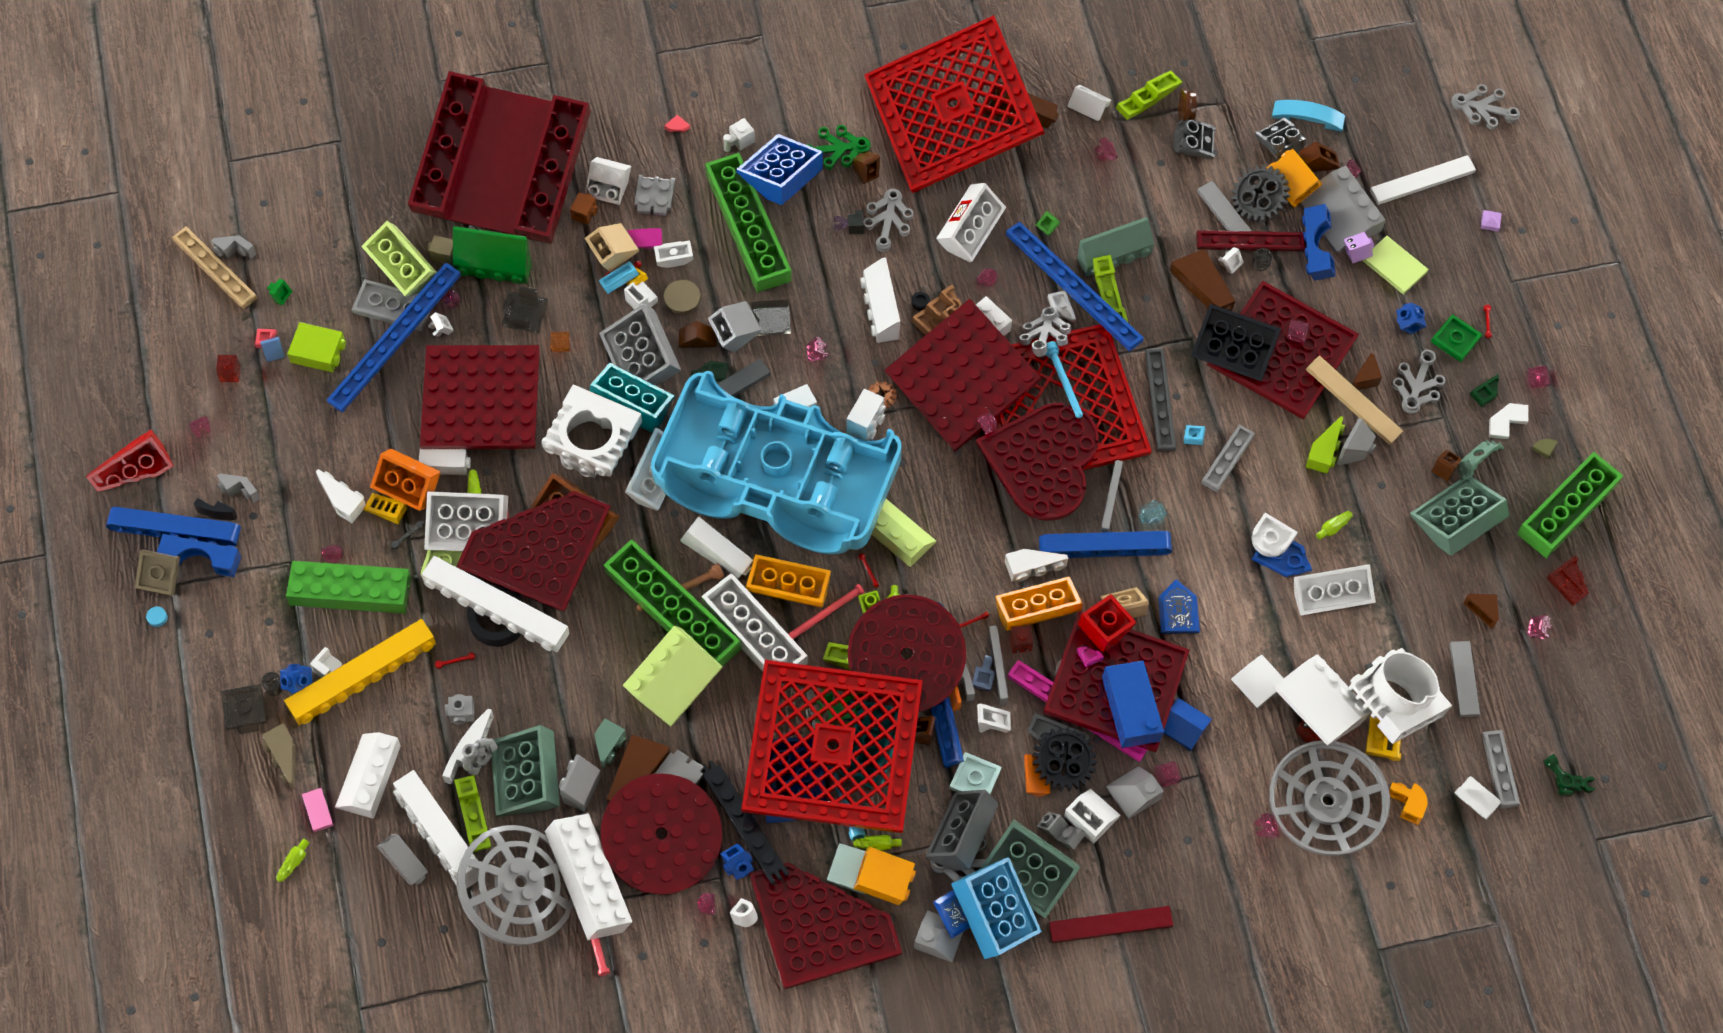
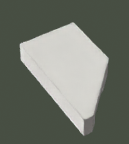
[1048,291,1076,322]

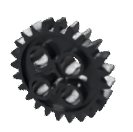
[1032,727,1097,792]

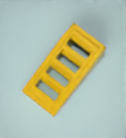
[364,493,407,524]

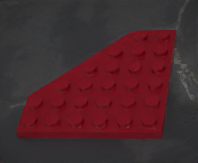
[456,491,611,612]
[749,862,902,990]

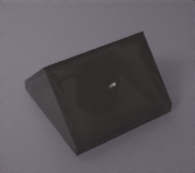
[751,299,791,336]

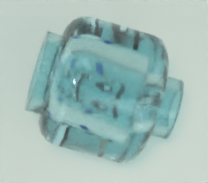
[1137,500,1167,528]

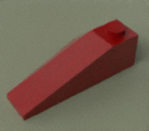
[86,429,174,492]

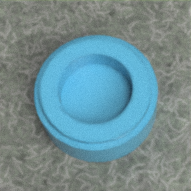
[146,606,168,627]

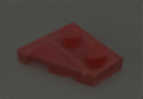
[1547,556,1589,606]

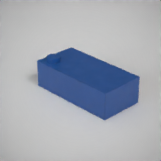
[1102,661,1164,748]

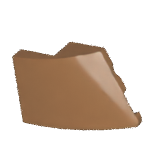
[910,285,961,335]

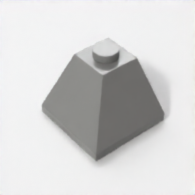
[1336,418,1376,466]
[1106,766,1164,819]
[914,910,963,962]

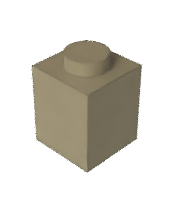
[427,235,453,265]

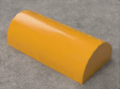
[746,554,831,608]
[996,577,1082,631]

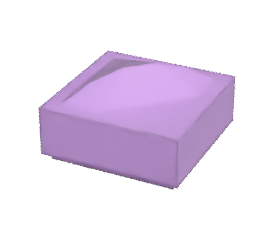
[1480,210,1502,232]

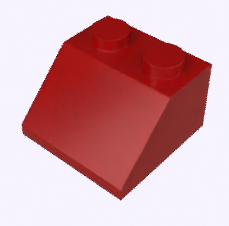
[1078,594,1137,653]

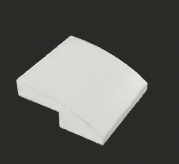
[1231,655,1284,709]

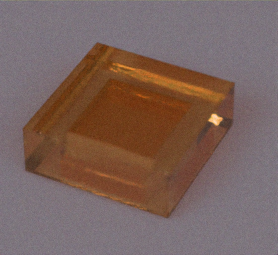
[551,332,570,352]

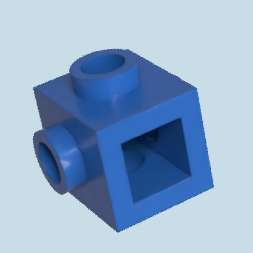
[1396,303,1426,334]
[280,664,312,694]
[720,843,754,880]

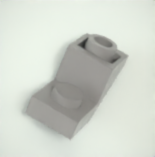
[211,235,256,260]
[217,474,260,503]
[1037,811,1086,850]

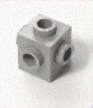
[445,694,475,725]

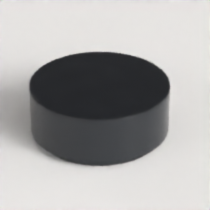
[911,292,930,311]

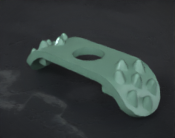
[1458,440,1504,479]

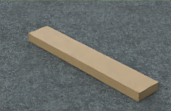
[172,226,257,309]
[1306,355,1403,445]

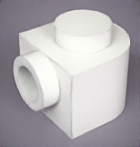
[730,898,758,927]

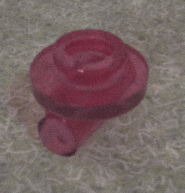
[1344,159,1361,178]
[976,268,997,287]
[441,289,460,308]
[977,413,997,435]
[321,545,342,563]
[698,893,715,915]

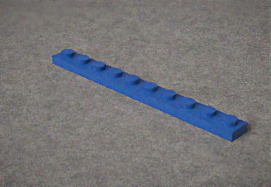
[1006,222,1144,352]
[327,263,461,413]

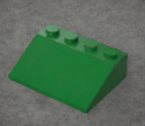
[453,226,532,284]

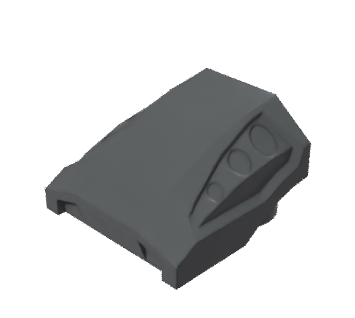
[1255,117,1306,160]
[1173,119,1216,159]

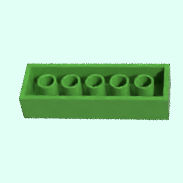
[1517,452,1623,559]
[286,561,412,614]

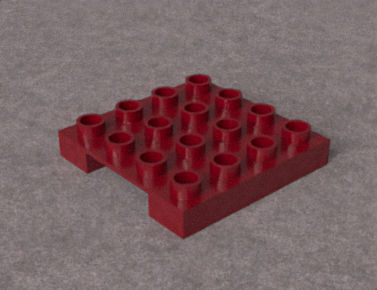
[408,71,591,244]

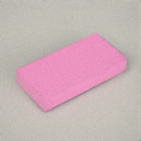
[302,788,334,832]

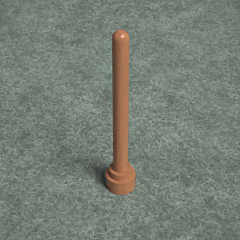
[636,563,724,611]

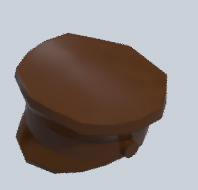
[1178,88,1197,121]

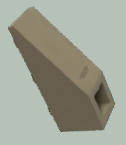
[262,723,296,790]

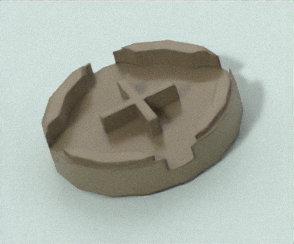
[664,280,701,315]

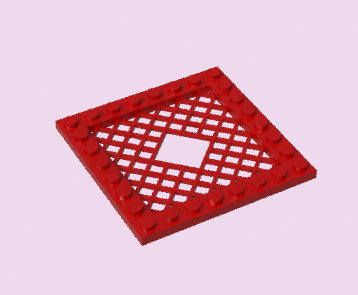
[986,324,1152,470]

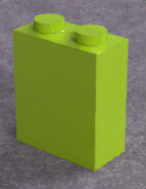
[287,322,346,373]

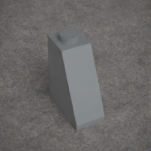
[376,834,428,885]

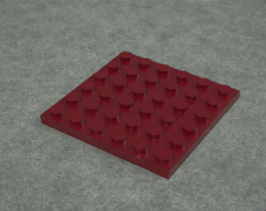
[1207,280,1359,420]
[884,299,1042,452]
[420,345,540,449]
[1043,611,1190,753]

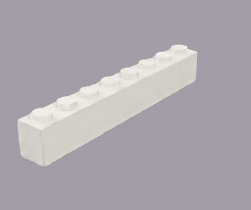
[421,556,570,652]

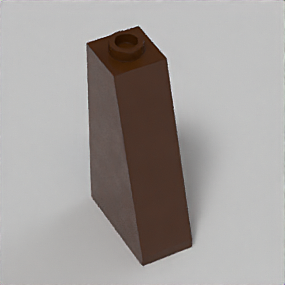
[984,81,1059,128]
[1170,249,1235,311]
[607,735,670,804]

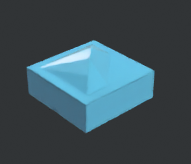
[1184,425,1205,445]

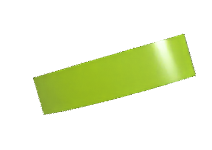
[1092,255,1128,322]
[454,775,492,852]

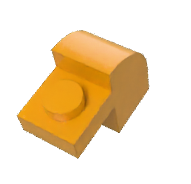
[1388,782,1427,825]

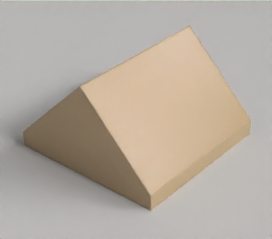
[1100,587,1149,618]

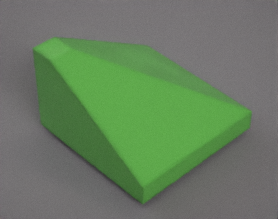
[1035,211,1061,236]

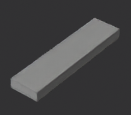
[1197,181,1251,231]
[1201,424,1255,493]
[1100,460,1123,533]
[988,626,1008,706]
[1449,641,1480,717]
[1481,730,1520,809]

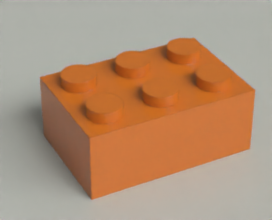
[370,449,441,511]

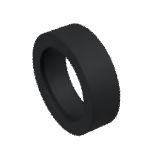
[467,586,524,647]

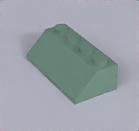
[1077,217,1154,277]

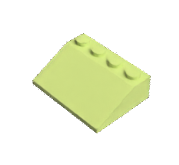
[623,626,723,726]

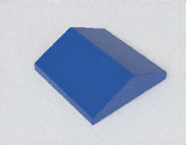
[1163,698,1212,751]

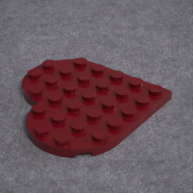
[976,403,1099,521]

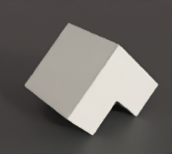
[624,282,658,310]

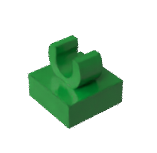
[267,279,293,305]

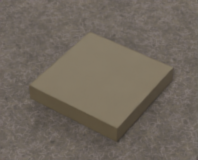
[135,549,180,596]

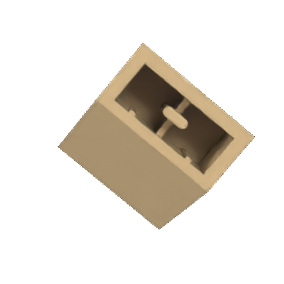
[584,223,639,272]

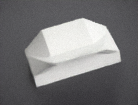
[654,241,693,268]

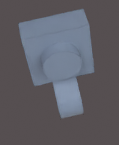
[972,655,995,692]

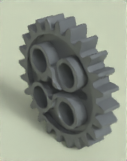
[1231,164,1291,223]

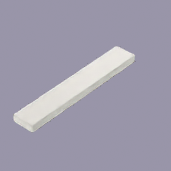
[1370,155,1476,205]

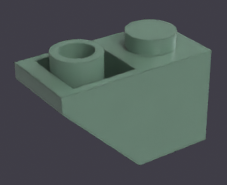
[594,718,627,769]

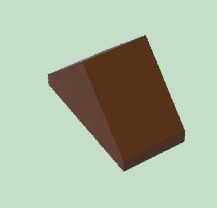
[679,321,716,348]
[1352,353,1382,390]
[1431,450,1462,482]
[1463,593,1499,629]
[915,716,935,746]

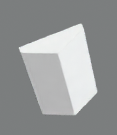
[625,428,666,511]
[1294,564,1376,615]

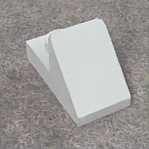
[977,704,1011,733]

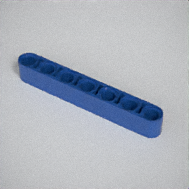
[106,507,241,547]
[1039,531,1172,558]

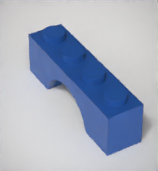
[1302,204,1336,281]
[157,534,241,577]

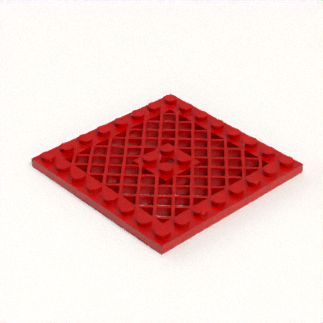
[864,15,1045,193]
[741,660,923,833]

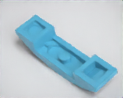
[1272,100,1345,132]

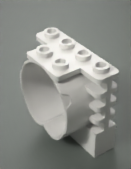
[542,385,642,478]
[1348,648,1452,744]

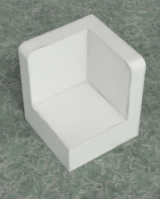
[310,647,342,678]

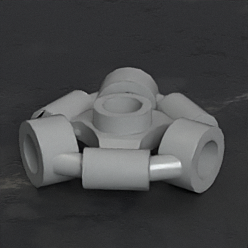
[462,738,498,775]

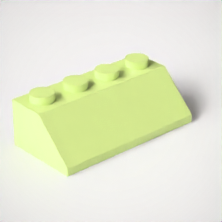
[361,221,437,297]
[871,499,936,567]

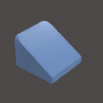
[261,337,285,362]

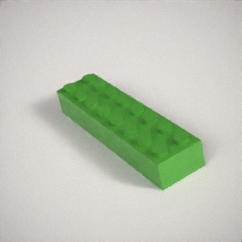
[705,153,791,293]
[604,539,742,666]

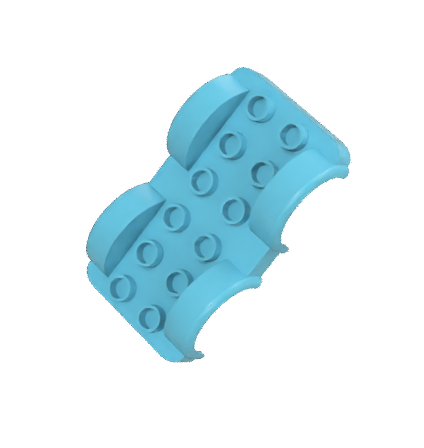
[651,371,902,555]

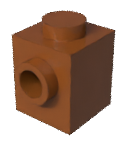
[570,192,598,225]

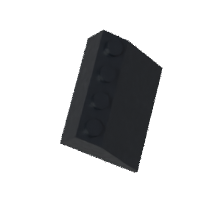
[1191,304,1281,382]

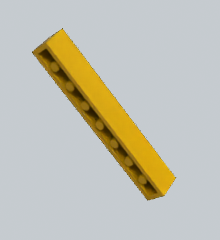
[284,619,436,726]

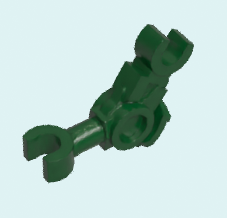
[1544,754,1595,796]

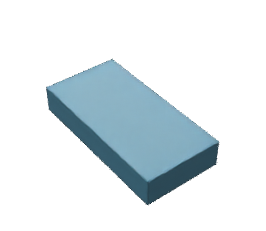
[599,261,639,294]

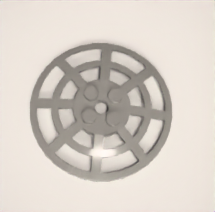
[1269,740,1390,856]
[457,825,573,946]

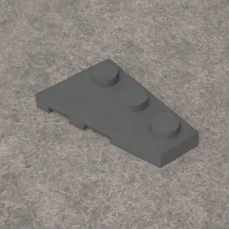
[1027,713,1090,772]

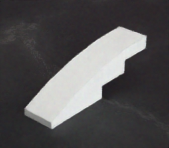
[442,709,494,784]

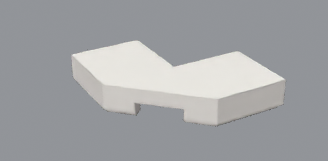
[1489,403,1528,439]

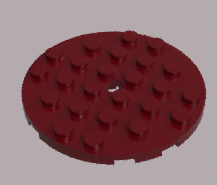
[848,594,966,712]
[600,773,722,895]

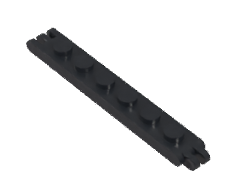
[702,760,789,885]

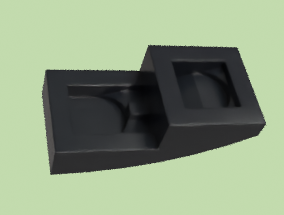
[194,498,237,520]

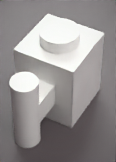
[723,118,755,152]

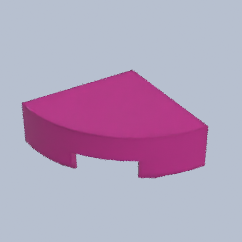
[1077,647,1104,667]

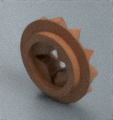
[868,381,897,408]

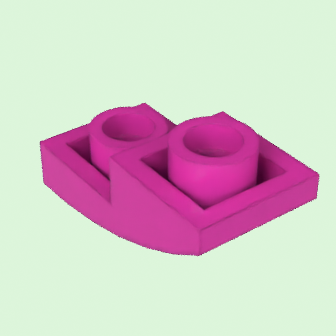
[626,228,662,249]

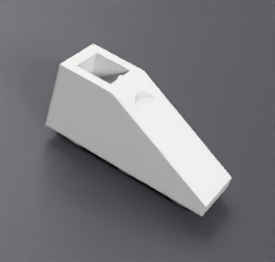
[316,469,366,523]
[1005,549,1068,582]

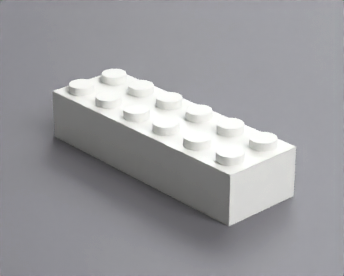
[701,573,808,672]
[393,770,479,889]
[545,814,632,940]

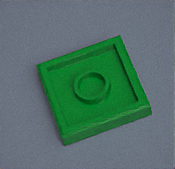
[1430,314,1483,362]

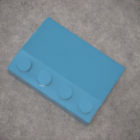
[951,857,1042,959]

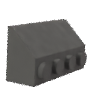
[925,790,998,870]

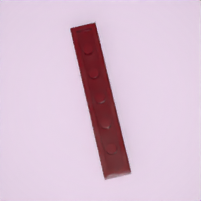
[1196,230,1306,252]
[1049,906,1173,943]

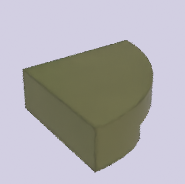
[1531,439,1558,458]

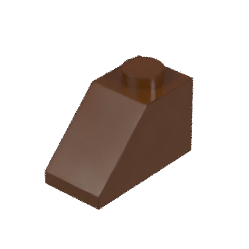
[1299,142,1341,172]
[853,151,880,184]

